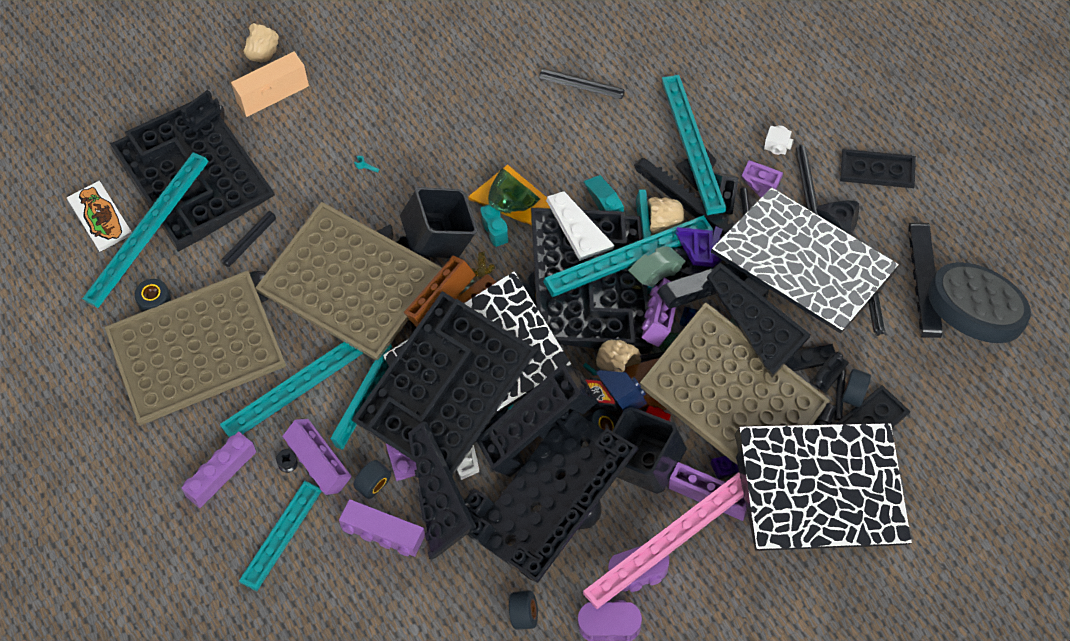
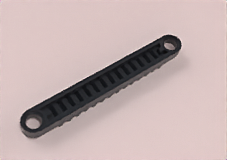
[634,158,734,238]

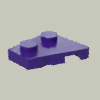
[675,227,713,267]

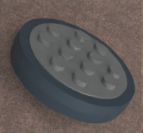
[928,262,1031,343]

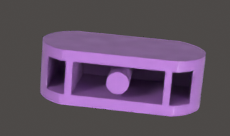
[608,545,669,592]
[578,600,642,641]

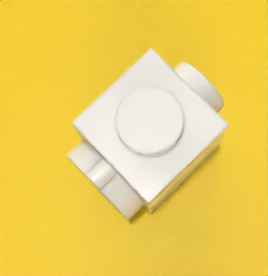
[764,126,794,155]

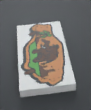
[67,181,132,252]

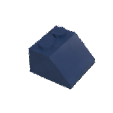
[596,370,647,411]

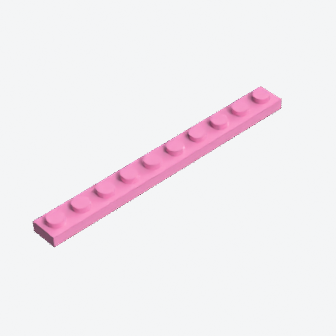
[583,473,744,609]

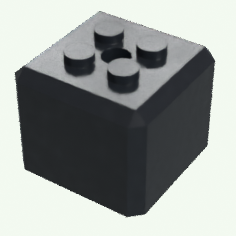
[400,187,478,258]
[612,407,687,494]

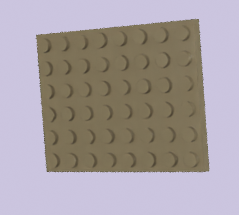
[255,202,442,360]
[105,270,286,426]
[639,302,830,465]

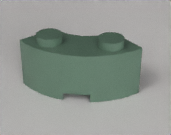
[628,247,685,287]

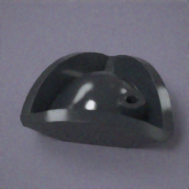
[817,200,859,234]

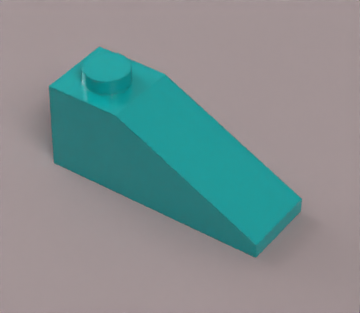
[584,175,624,212]

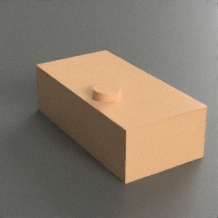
[231,52,309,117]

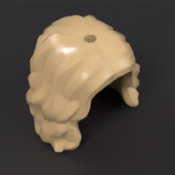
[244,23,278,62]
[647,197,684,236]
[596,340,641,372]

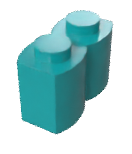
[481,203,508,247]

